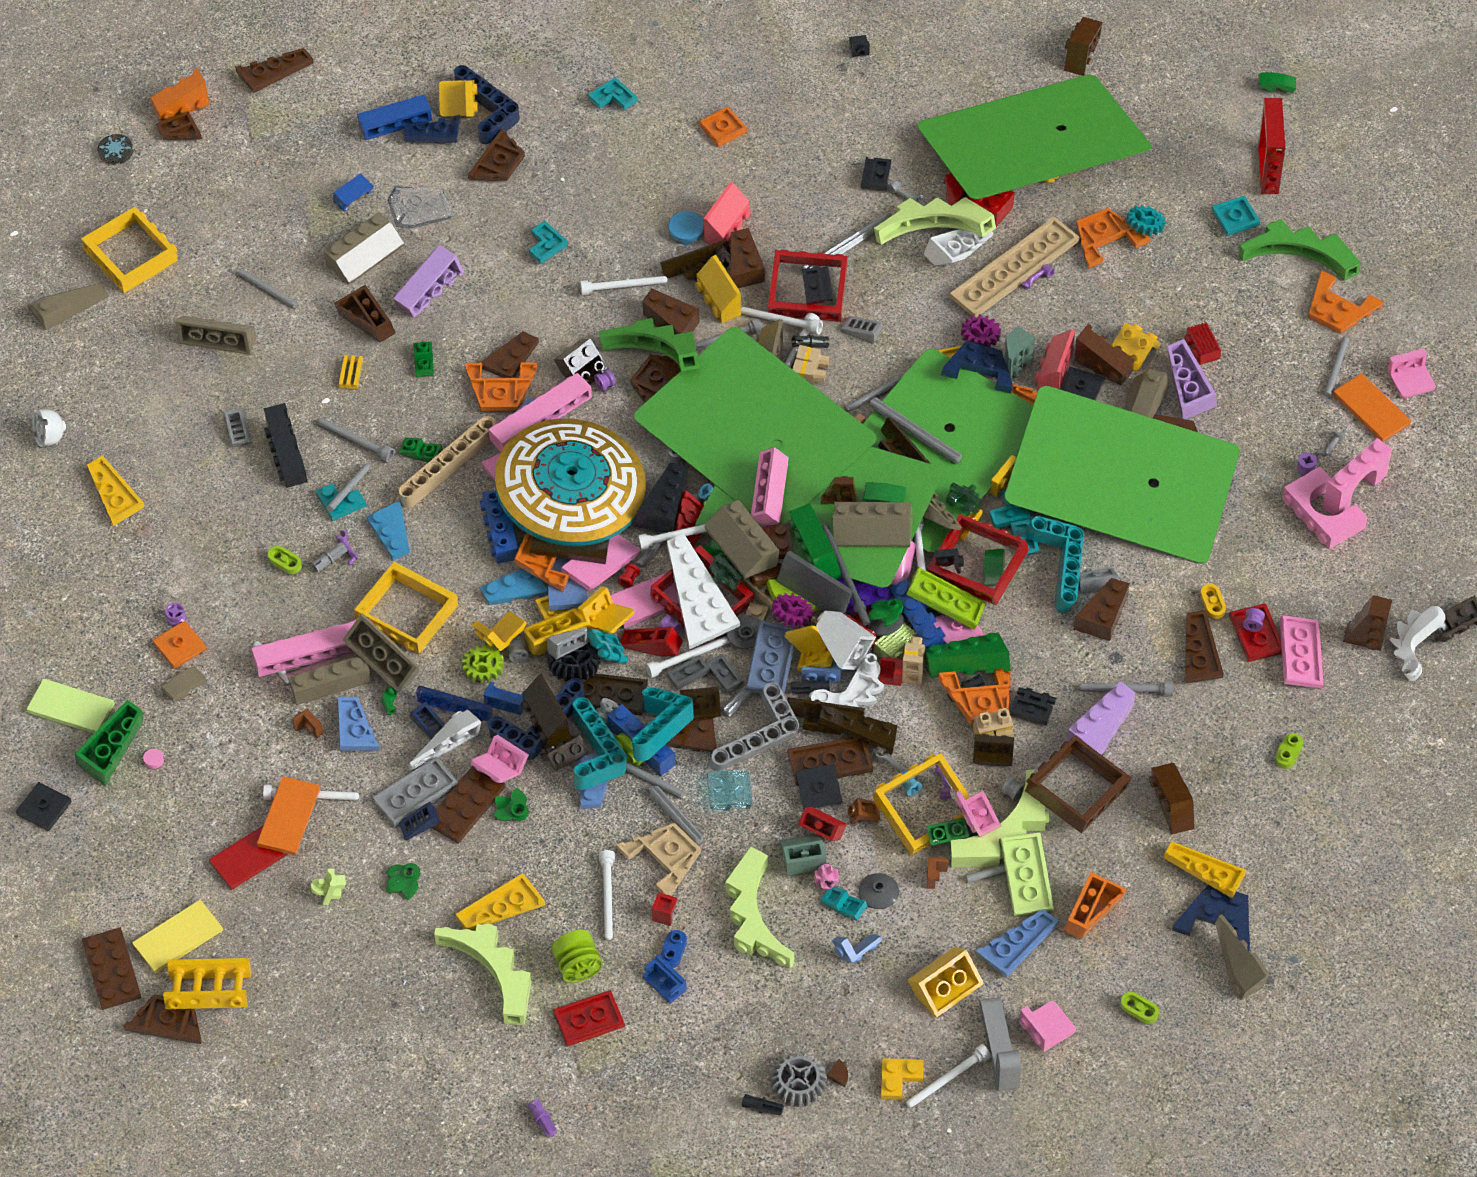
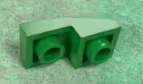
[1258,72,1296,94]
[413,341,434,377]
[399,437,443,462]
[863,482,906,502]
[984,549,1005,586]
[926,817,969,846]

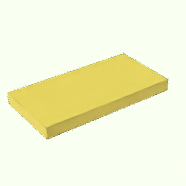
[132,900,223,974]

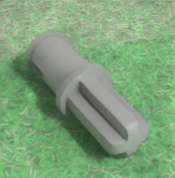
[311,543,347,573]

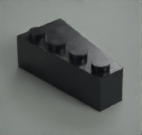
[263,403,308,488]
[636,463,688,533]

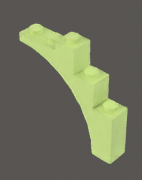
[874,197,996,245]
[950,770,1049,868]
[725,847,794,968]
[434,924,531,1025]

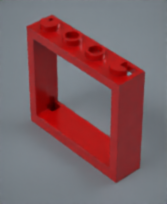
[1258,98,1286,195]
[768,250,848,322]
[927,514,1029,605]
[650,545,754,644]

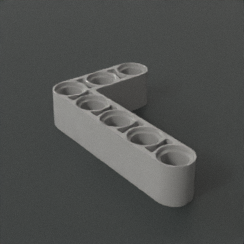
[709,682,799,771]
[979,997,1021,1091]

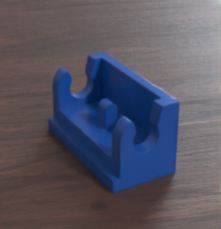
[333,173,374,211]
[483,682,524,715]
[642,954,686,1004]

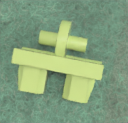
[310,869,346,905]

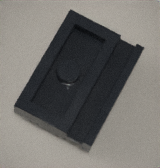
[861,157,891,191]
[802,265,833,305]

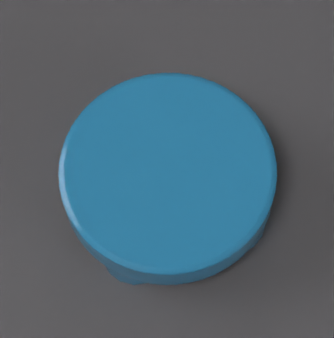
[669,211,704,246]

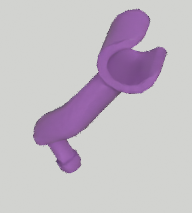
[1022,264,1055,290]
[336,530,358,565]
[935,764,952,800]

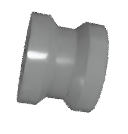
[508,639,528,663]
[596,698,619,722]
[1001,777,1025,802]

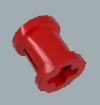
[617,563,641,588]

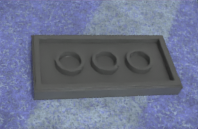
[777,550,853,615]

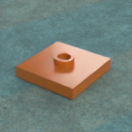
[153,620,207,669]

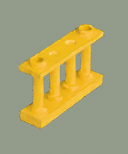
[163,958,251,1009]

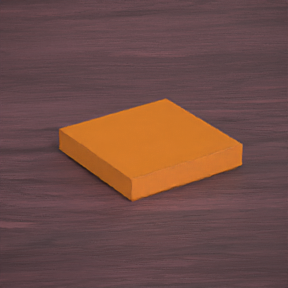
[698,106,748,147]

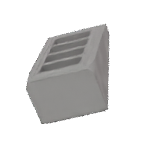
[841,316,882,344]
[224,408,250,447]
[547,627,587,659]

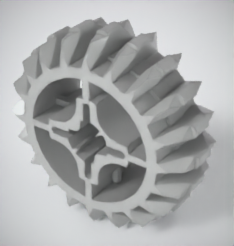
[771,1052,827,1108]

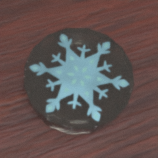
[97,134,133,165]

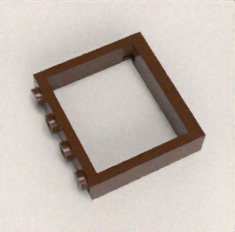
[1025,736,1131,834]

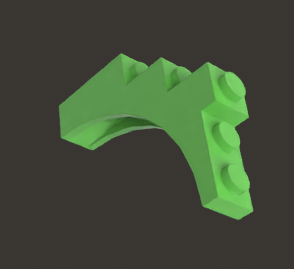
[1238,219,1361,281]
[599,318,699,372]

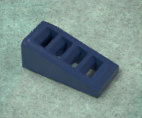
[410,701,445,740]
[399,802,441,841]

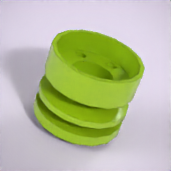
[551,930,603,983]

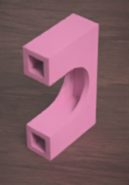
[1323,438,1392,516]
[1282,467,1367,549]

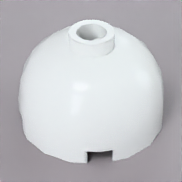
[32,409,66,447]

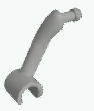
[888,180,923,202]
[1316,428,1346,456]
[875,749,904,773]

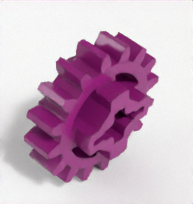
[961,314,1001,347]
[771,593,814,628]

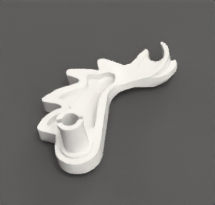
[1390,606,1447,681]
[809,653,884,707]

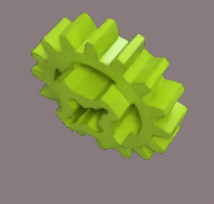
[462,644,504,684]

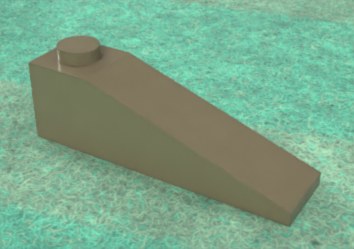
[27,283,109,330]

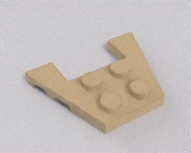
[617,823,701,896]

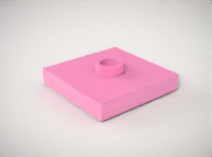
[934,614,983,643]

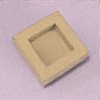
[746,602,769,621]

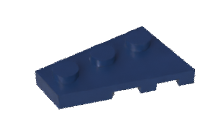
[404,115,461,143]

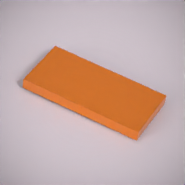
[1333,373,1411,442]
[257,776,321,856]

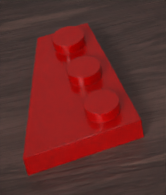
[674,490,704,547]

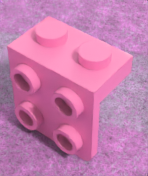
[1387,348,1436,398]
[471,735,529,783]
[955,790,1001,837]
[1019,1001,1076,1052]

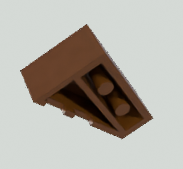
[1064,17,1103,76]
[730,228,765,288]
[334,285,396,343]
[642,288,700,335]
[1074,324,1134,385]
[1073,578,1130,641]
[1343,595,1392,651]
[1149,762,1194,834]

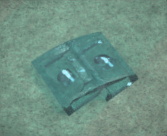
[707,770,753,811]

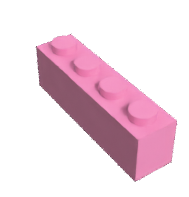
[751,447,789,527]

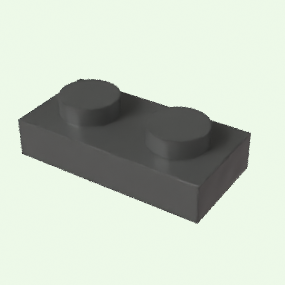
[706,654,743,694]
[667,655,710,690]

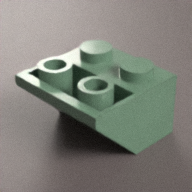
[1004,326,1035,381]
[779,834,826,876]

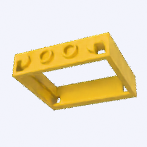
[81,207,178,293]
[354,562,458,654]
[872,753,970,856]

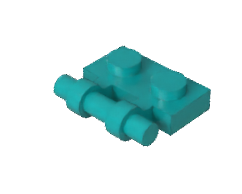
[587,628,628,664]

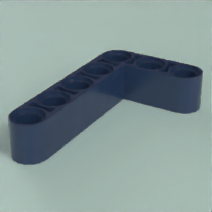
[454,65,520,145]
[488,679,585,760]

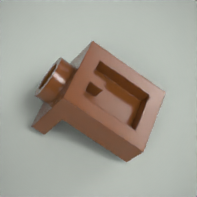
[292,708,323,738]
[848,798,880,824]
[927,857,948,889]

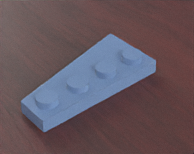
[975,909,1059,978]

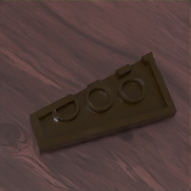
[818,705,898,755]

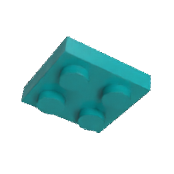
[1212,195,1260,236]

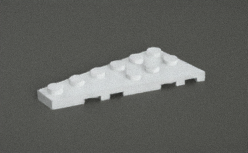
[667,534,740,649]

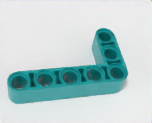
[1026,516,1084,613]
[632,687,694,761]
[572,697,627,790]

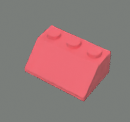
[704,182,751,244]
[1035,329,1075,390]

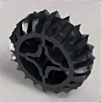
[547,641,600,682]

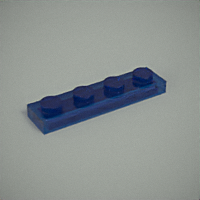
[416,685,493,722]

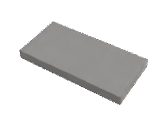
[371,757,458,828]

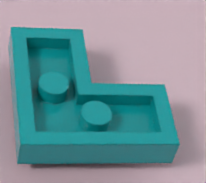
[588,77,638,110]
[529,221,568,264]
[316,483,367,521]
[989,490,1031,529]

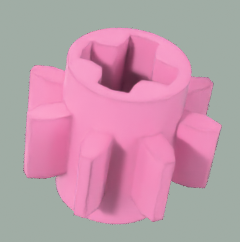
[814,864,839,889]

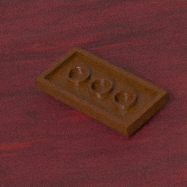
[787,737,873,786]
[432,766,506,844]
[82,927,142,1010]

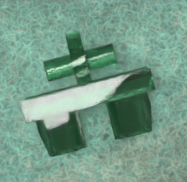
[946,482,981,516]
[709,554,743,591]

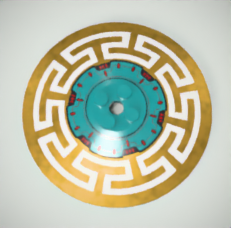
[494,418,646,546]

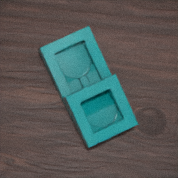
[1010,519,1040,555]
[820,886,867,921]

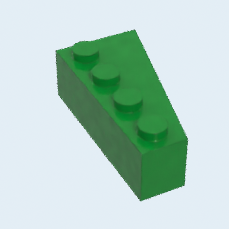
[788,503,842,580]
[925,632,1011,678]
[75,699,143,786]

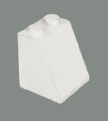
[816,611,876,670]

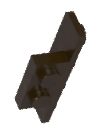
[660,240,731,280]
[878,417,931,464]
[1434,595,1477,642]
[787,697,865,735]

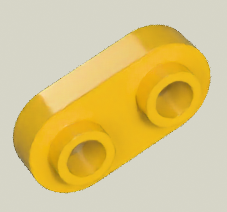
[1200,584,1226,619]

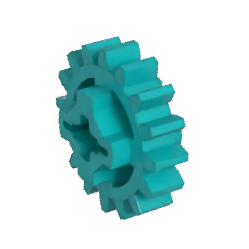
[1126,205,1166,236]

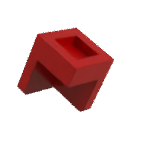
[878,657,903,686]
[651,892,678,926]

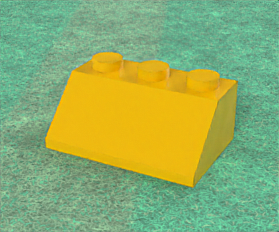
[695,255,741,323]
[522,608,588,655]
[908,947,984,1018]

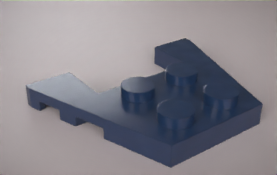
[941,341,1013,393]
[1172,885,1250,951]

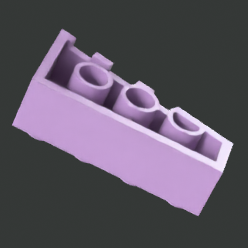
[393,245,464,317]
[1167,339,1217,419]
[1067,681,1135,755]

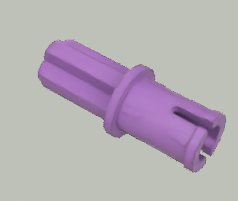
[528,1099,557,1137]

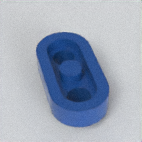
[660,930,687,968]

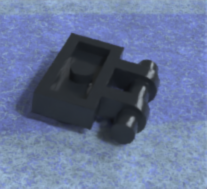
[1009,687,1057,726]

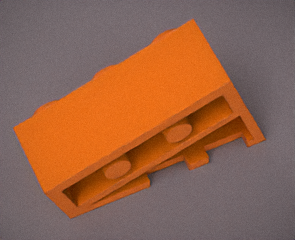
[151,68,210,121]
[1063,872,1127,939]

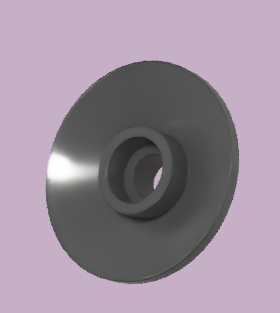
[866,613,904,636]
[727,615,760,649]
[859,873,899,909]

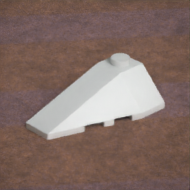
[924,229,994,265]
[409,710,481,772]

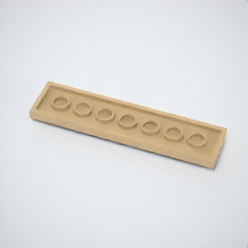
[950,217,1080,318]

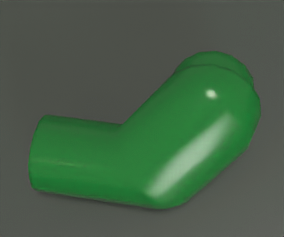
[381,686,398,715]

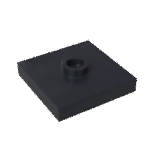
[1060,367,1105,401]
[796,764,843,811]
[16,782,72,831]

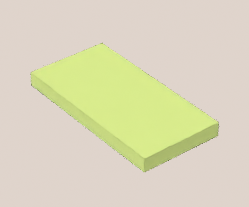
[27,679,115,734]
[1000,832,1054,917]

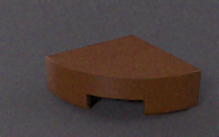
[827,1059,848,1087]

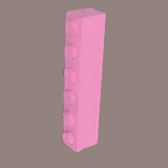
[489,373,592,452]
[251,620,356,677]

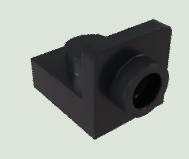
[849,35,870,57]
[935,548,964,574]

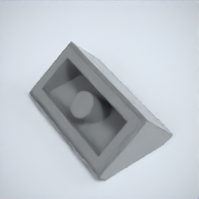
[1078,568,1118,594]

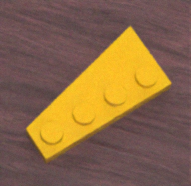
[87,455,145,526]
[1164,841,1246,898]
[456,873,546,930]

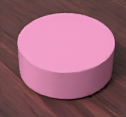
[143,749,164,769]

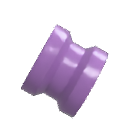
[594,369,616,392]
[1297,453,1317,476]
[165,603,186,627]
[1243,608,1265,632]
[658,615,682,634]

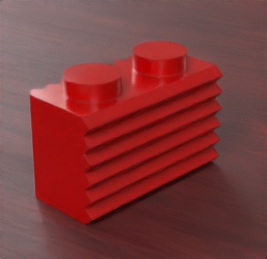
[1184,322,1221,365]
[798,807,847,842]

